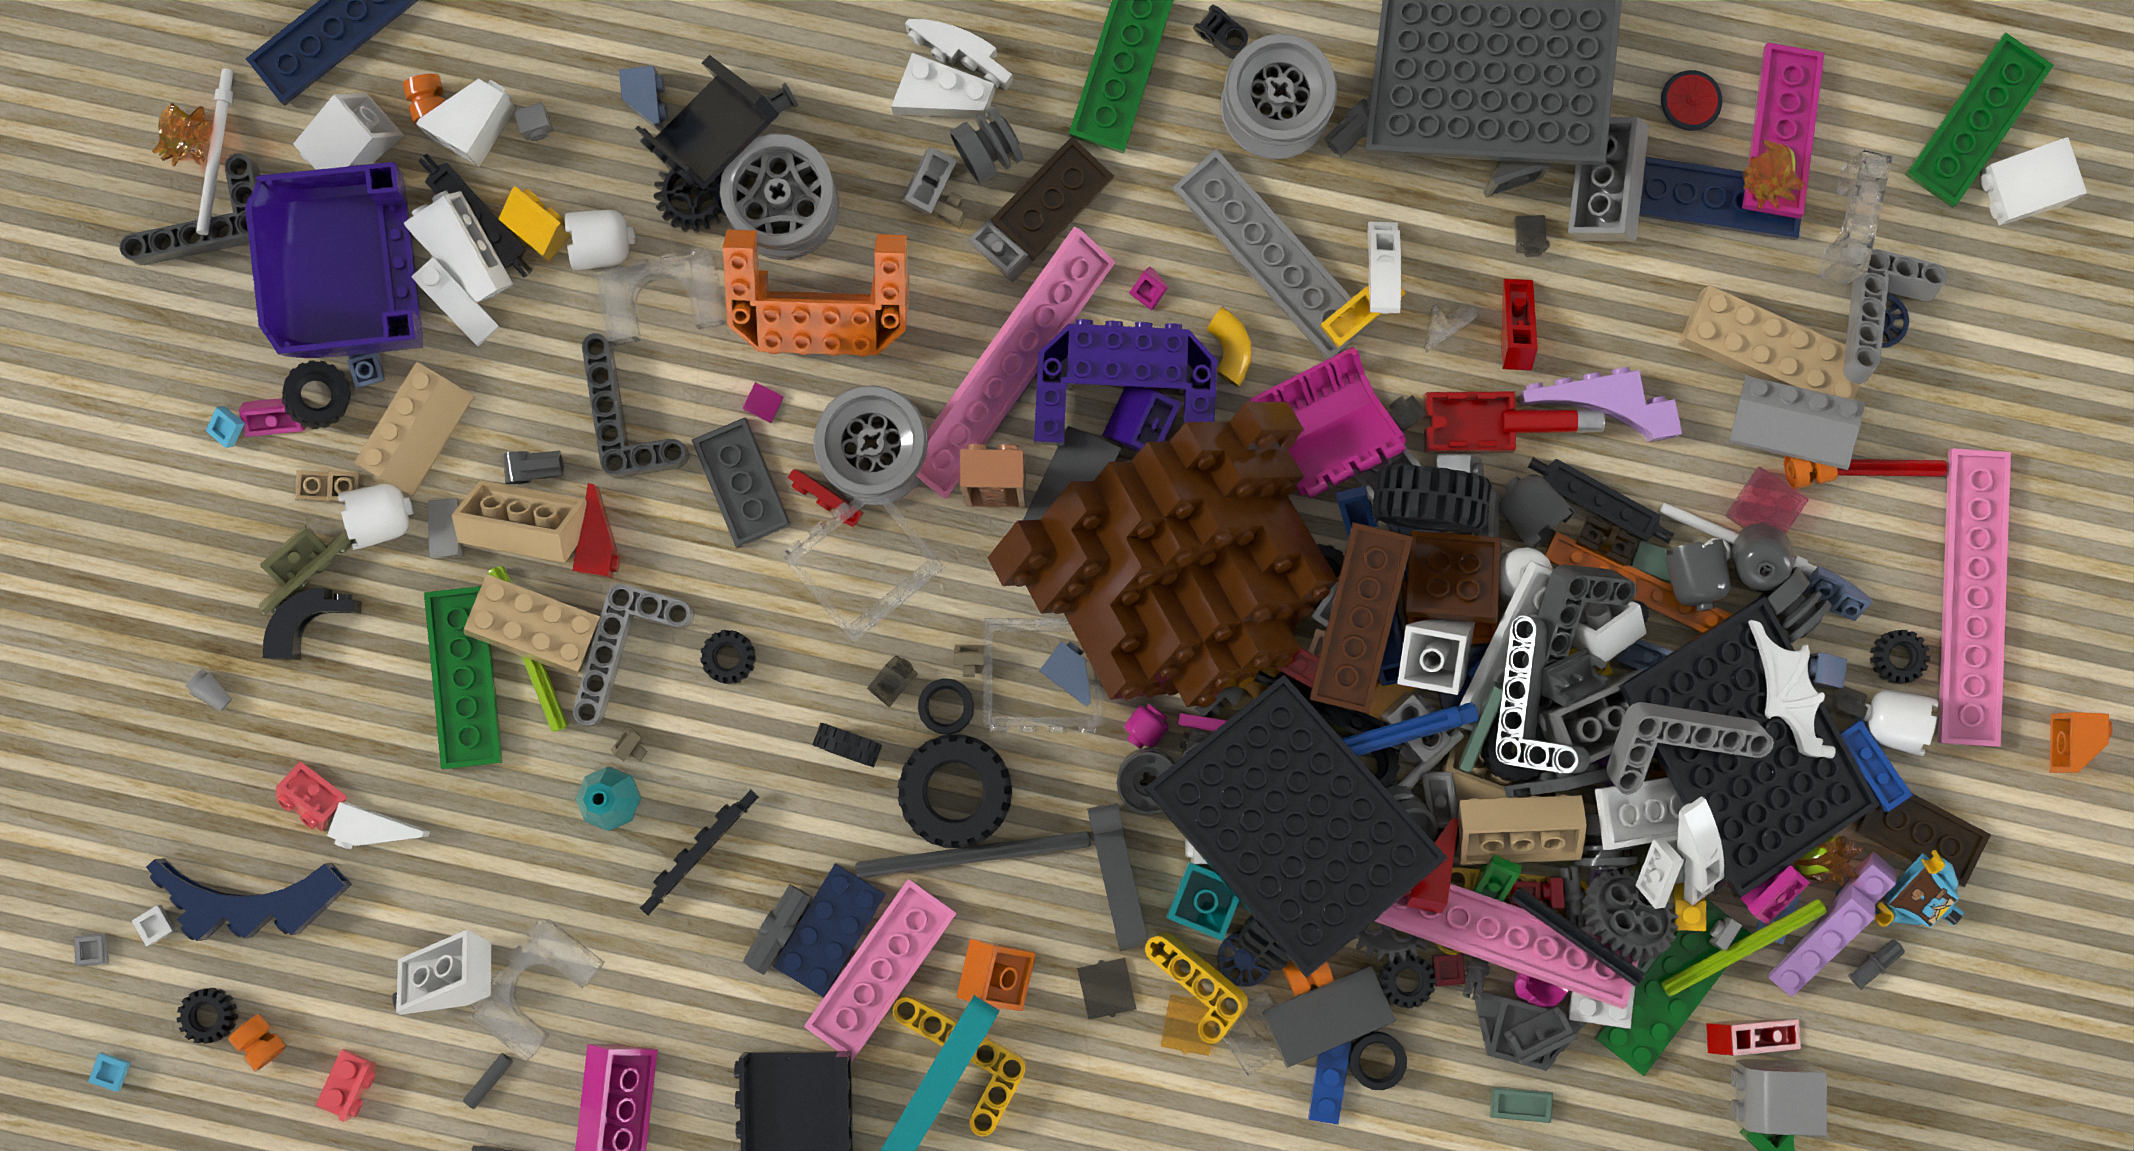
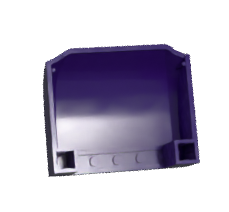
[245,162,423,358]

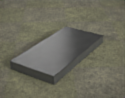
[692,417,791,548]
[1262,966,1396,1068]

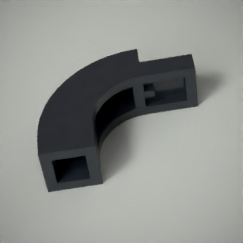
[262,588,362,660]

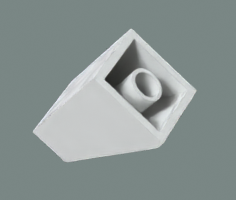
[416,78,516,167]
[293,92,404,170]
[1980,137,2087,226]
[1397,618,1475,695]

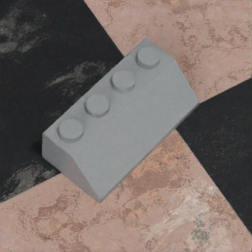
[1729,376,1865,470]

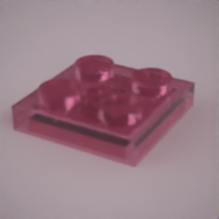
[1725,466,1809,534]

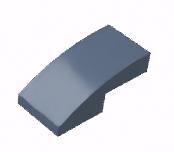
[347,353,385,389]
[1804,566,1872,621]

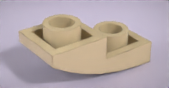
[295,470,359,502]

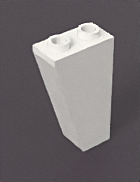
[404,190,513,303]

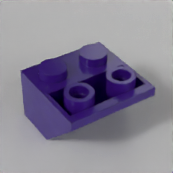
[1102,386,1181,453]

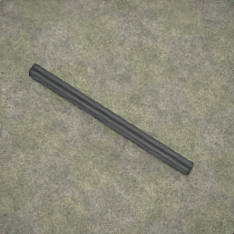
[855,831,1091,878]

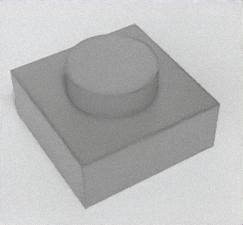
[1709,917,1742,951]

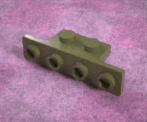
[259,525,353,615]

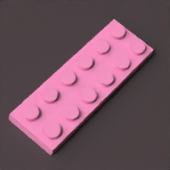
[804,878,957,1061]

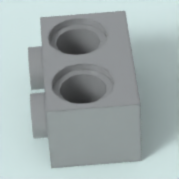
[900,147,957,215]
[1380,692,1451,763]

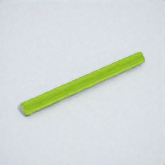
[488,566,568,732]
[1662,899,1827,996]

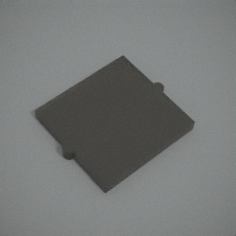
[1077,957,1137,1020]

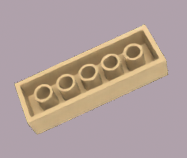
[1678,285,1860,400]

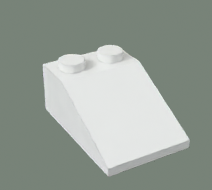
[1572,601,1647,663]
[396,929,491,1015]

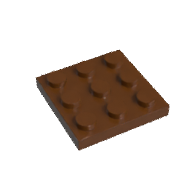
[1405,530,1501,623]

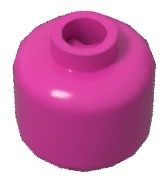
[1124,704,1168,749]

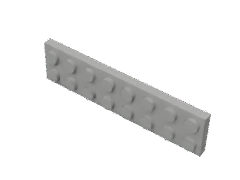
[1172,149,1373,359]

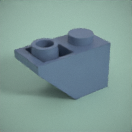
[619,66,668,131]
[1808,652,1847,690]

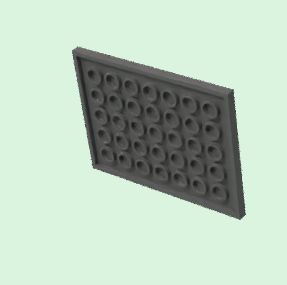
[1365,0,1622,166]

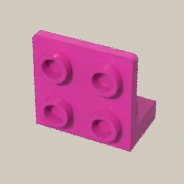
[1727,864,1810,926]

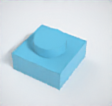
[206,406,245,448]
[88,1052,131,1092]

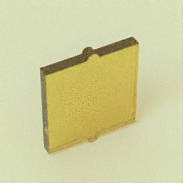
[1160,995,1215,1056]

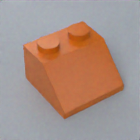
[2050,712,2113,773]
[956,939,1036,1011]

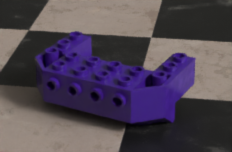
[1034,319,1217,446]

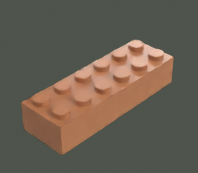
[960,444,1026,507]

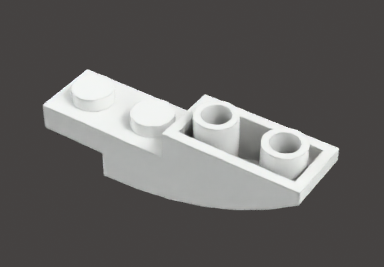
[905,19,1013,91]
[1367,222,1401,314]
[1677,796,1724,906]

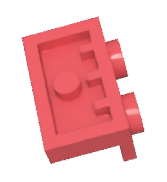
[276,761,347,832]
[315,1049,376,1122]

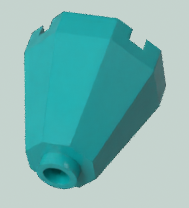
[575,766,641,831]

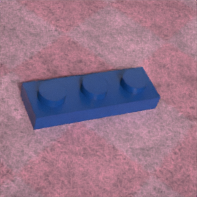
[1840,720,1913,812]
[1308,1041,1351,1125]

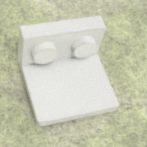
[1636,836,1686,909]

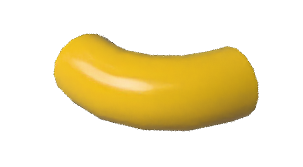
[1206,306,1252,387]

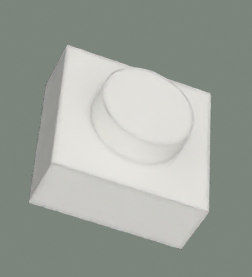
[132,905,176,946]

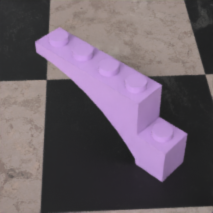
[1518,367,1682,443]
[1769,851,1896,997]

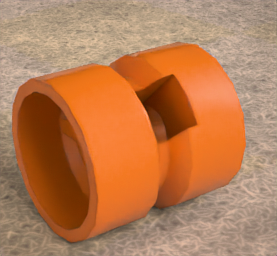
[402,73,446,126]
[1783,455,1838,489]
[1283,961,1334,996]
[228,1014,286,1072]

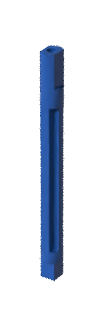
[1342,702,1479,756]

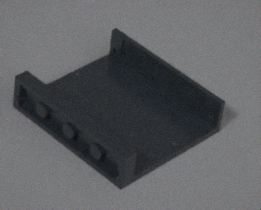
[635,55,779,190]
[734,1051,853,1151]

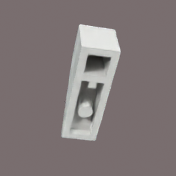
[411,257,499,346]
[327,802,431,849]

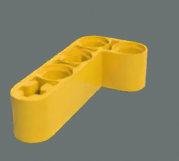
[1145,932,1248,1044]

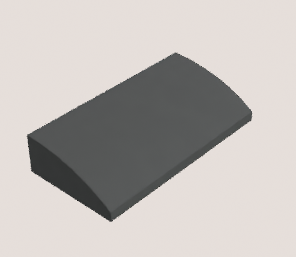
[1023,426,1121,520]

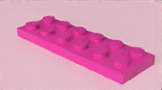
[1742,42,1825,219]

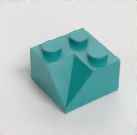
[1166,861,1239,941]

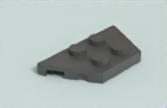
[1504,763,1610,798]
[1473,991,1587,1071]

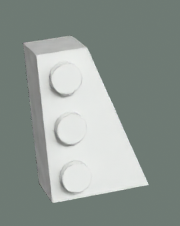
[891,53,995,119]

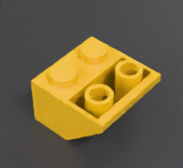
[498,186,571,261]

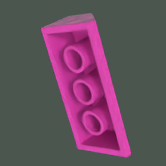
[575,1044,658,1151]

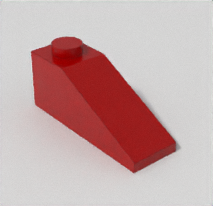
[1501,278,1538,371]
[572,483,620,579]
[1405,818,1458,914]
[1706,1019,1801,1056]

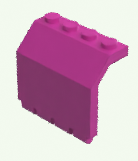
[1249,346,1406,499]

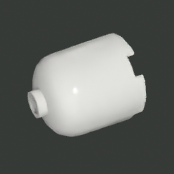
[565,210,636,270]
[338,484,414,550]
[1498,547,1553,605]
[1861,690,1938,756]

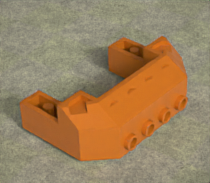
[722,229,909,357]

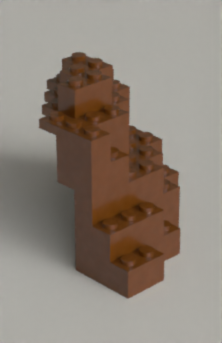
[987,402,1338,708]

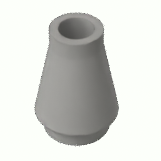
[186,669,232,712]

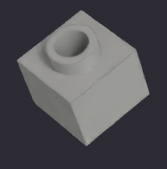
[513,102,554,141]

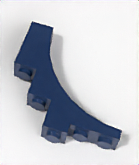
[1336,486,1404,686]
[146,858,352,941]

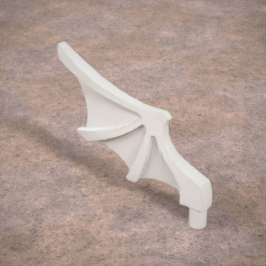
[1748,620,1835,758]

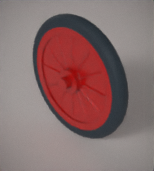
[1661,70,1723,131]

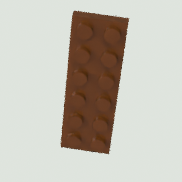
[1309,522,1413,714]

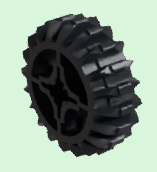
[653,164,726,233]

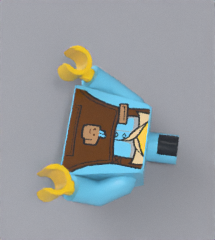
[1874,850,1964,927]

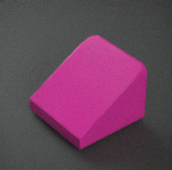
[743,382,784,423]

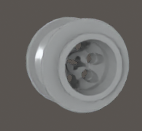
[1221,34,1337,160]
[814,385,928,505]

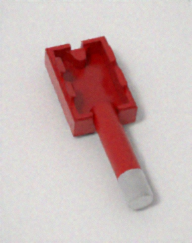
[1423,391,1605,453]

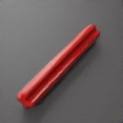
[1837,459,1947,477]

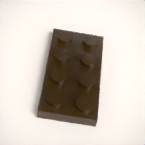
[991,136,1114,261]
[1855,793,1991,887]

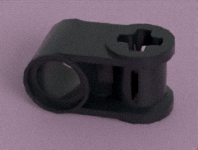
[1193,4,1248,59]

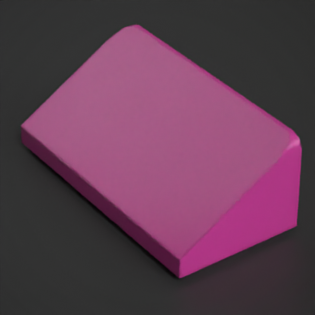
[239,398,305,437]

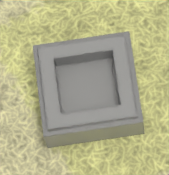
[74,933,109,967]

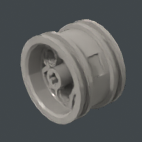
[720,134,839,260]

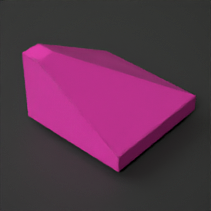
[1129,266,1169,311]

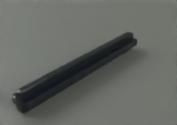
[1511,887,1645,986]

